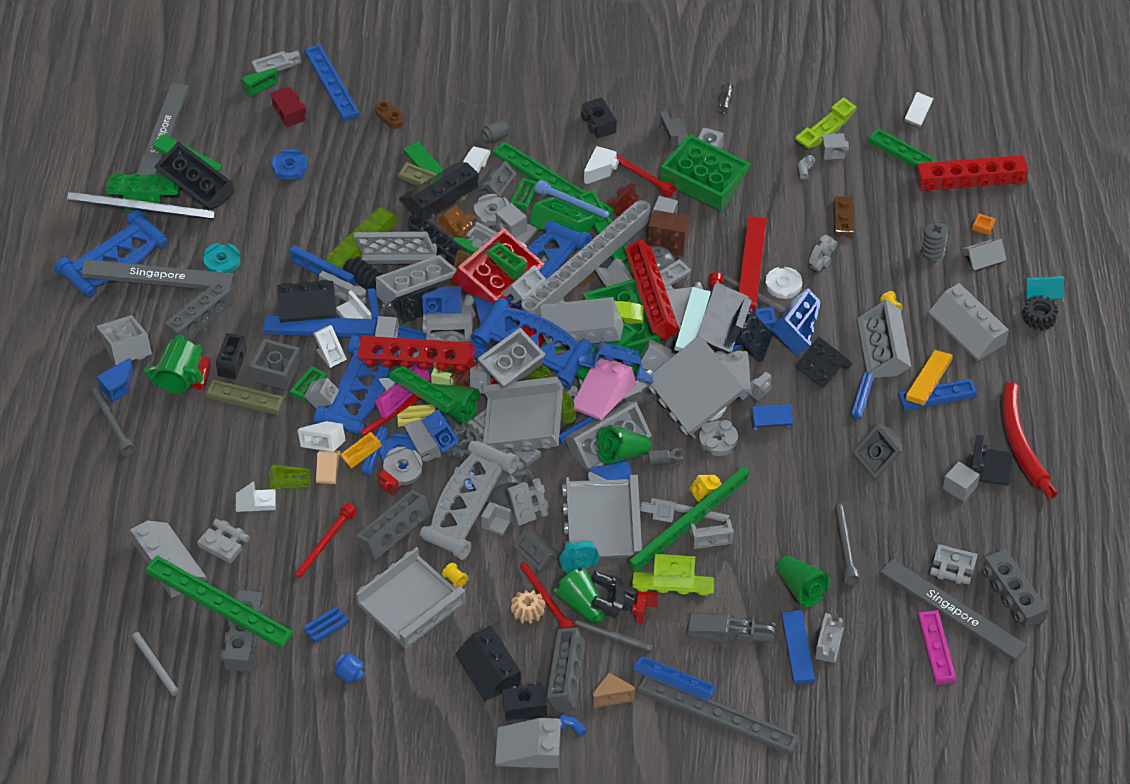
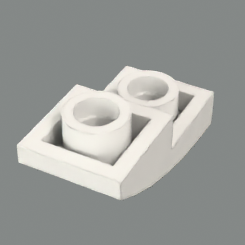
[904,92,933,127]
[463,146,490,173]

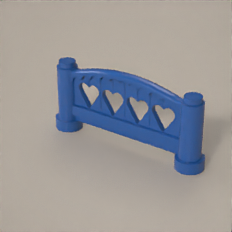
[54,209,168,297]
[506,221,592,308]
[471,298,592,388]
[313,335,398,435]

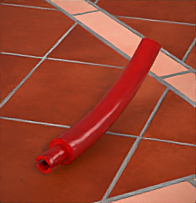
[1002,382,1058,500]

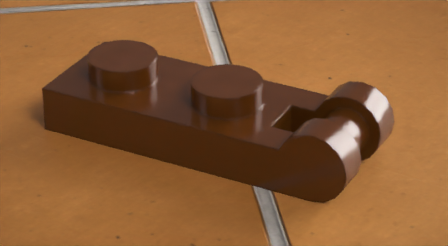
[835,196,854,237]

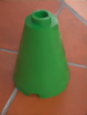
[432,383,480,425]
[596,425,651,464]
[776,556,831,607]
[553,567,606,624]

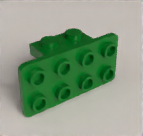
[105,173,180,211]

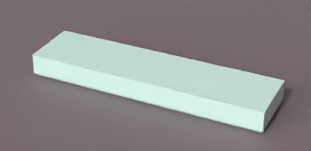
[675,287,711,351]

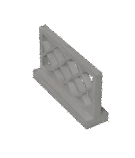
[354,232,437,264]

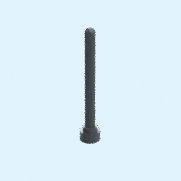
[91,387,136,456]
[835,503,860,585]

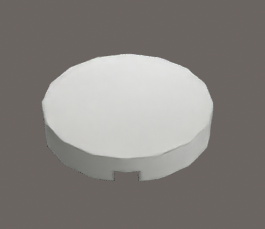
[765,267,802,299]

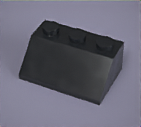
[277,280,336,322]
[455,626,521,702]

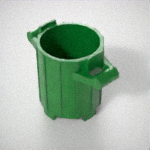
[144,335,203,394]

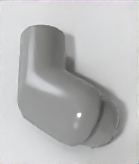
[798,155,815,179]

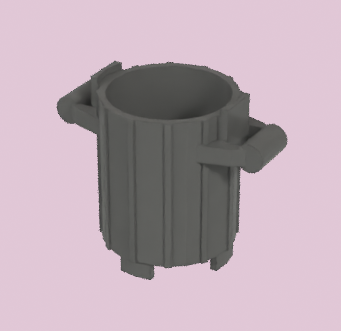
[478,448,535,506]

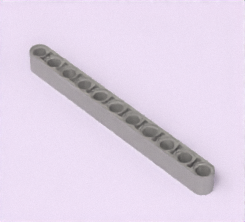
[521,201,650,316]

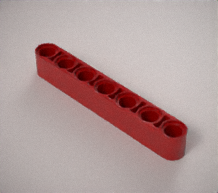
[739,216,767,312]

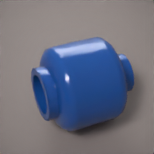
[333,653,365,684]

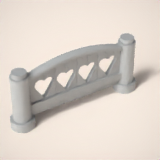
[420,441,519,560]

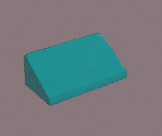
[1024,276,1064,300]

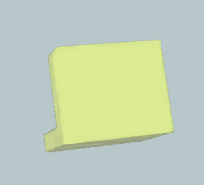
[431,368,456,385]

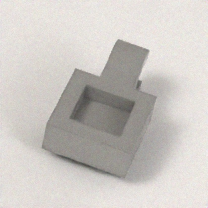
[640,499,676,522]

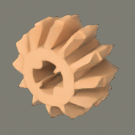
[511,589,545,624]

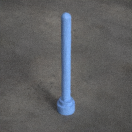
[535,180,609,218]

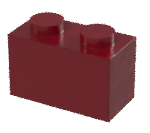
[271,86,307,128]

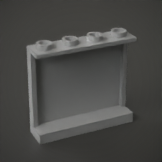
[648,335,749,439]
[481,377,563,452]
[562,475,642,559]
[356,547,466,649]

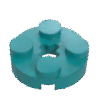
[203,243,241,273]
[559,541,600,574]

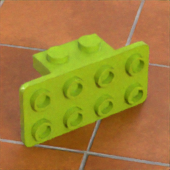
[632,554,714,596]

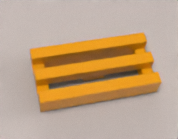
[340,432,382,469]

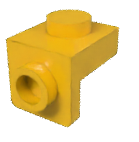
[689,475,722,502]

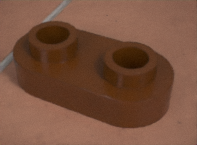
[375,101,404,128]

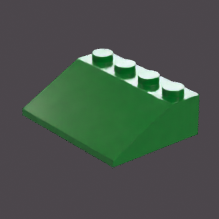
[660,134,751,211]
[583,278,661,355]

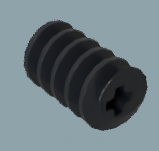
[342,256,383,291]

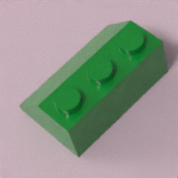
[529,197,598,233]

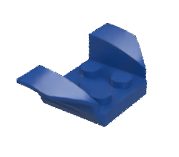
[578,341,653,383]

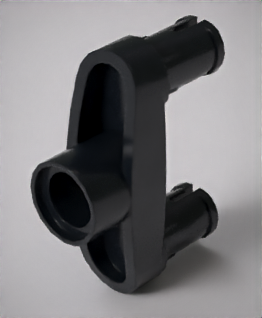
[591,570,634,619]

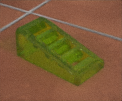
[269,465,311,489]

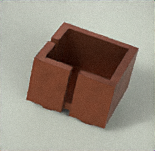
[648,210,689,256]

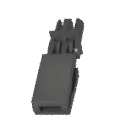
[687,614,776,645]

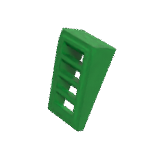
[241,68,279,97]
[486,242,527,280]

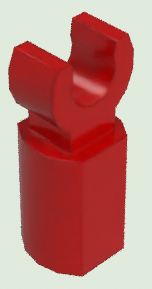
[192,357,211,390]

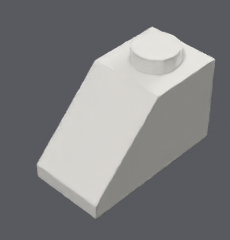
[584,146,619,184]
[298,421,346,452]

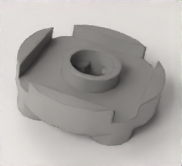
[474,194,510,227]
[809,235,837,271]
[699,420,738,456]
[383,447,423,486]

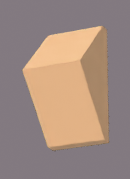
[316,450,341,484]

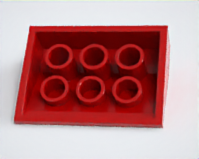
[452,228,545,304]

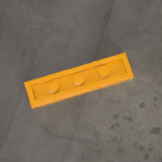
[906,350,953,405]

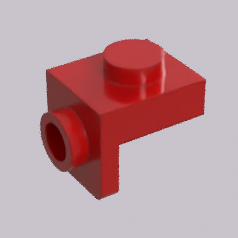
[378,469,403,496]
[632,591,658,624]

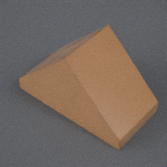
[593,673,635,708]

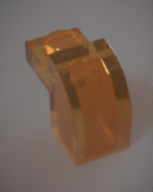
[437,205,476,238]

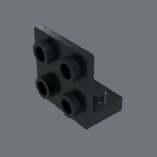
[394,284,436,323]
[734,311,773,362]
[796,336,853,388]
[971,435,1013,486]

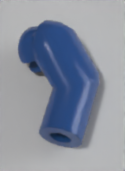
[559,714,587,737]

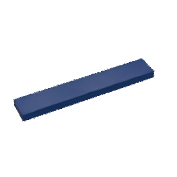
[304,45,360,122]
[263,316,377,337]

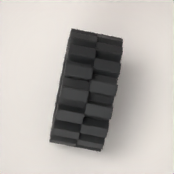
[1022,295,1058,331]

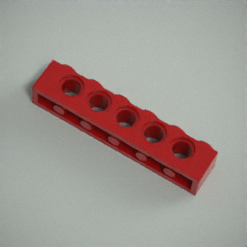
[916,155,1028,191]
[625,239,680,341]
[357,336,475,372]

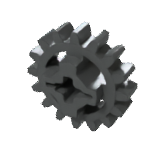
[446,423,483,462]

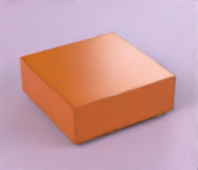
[972,213,995,235]

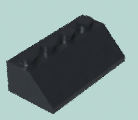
[154,141,235,209]
[399,162,479,219]

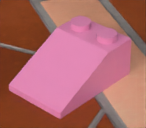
[571,356,637,420]

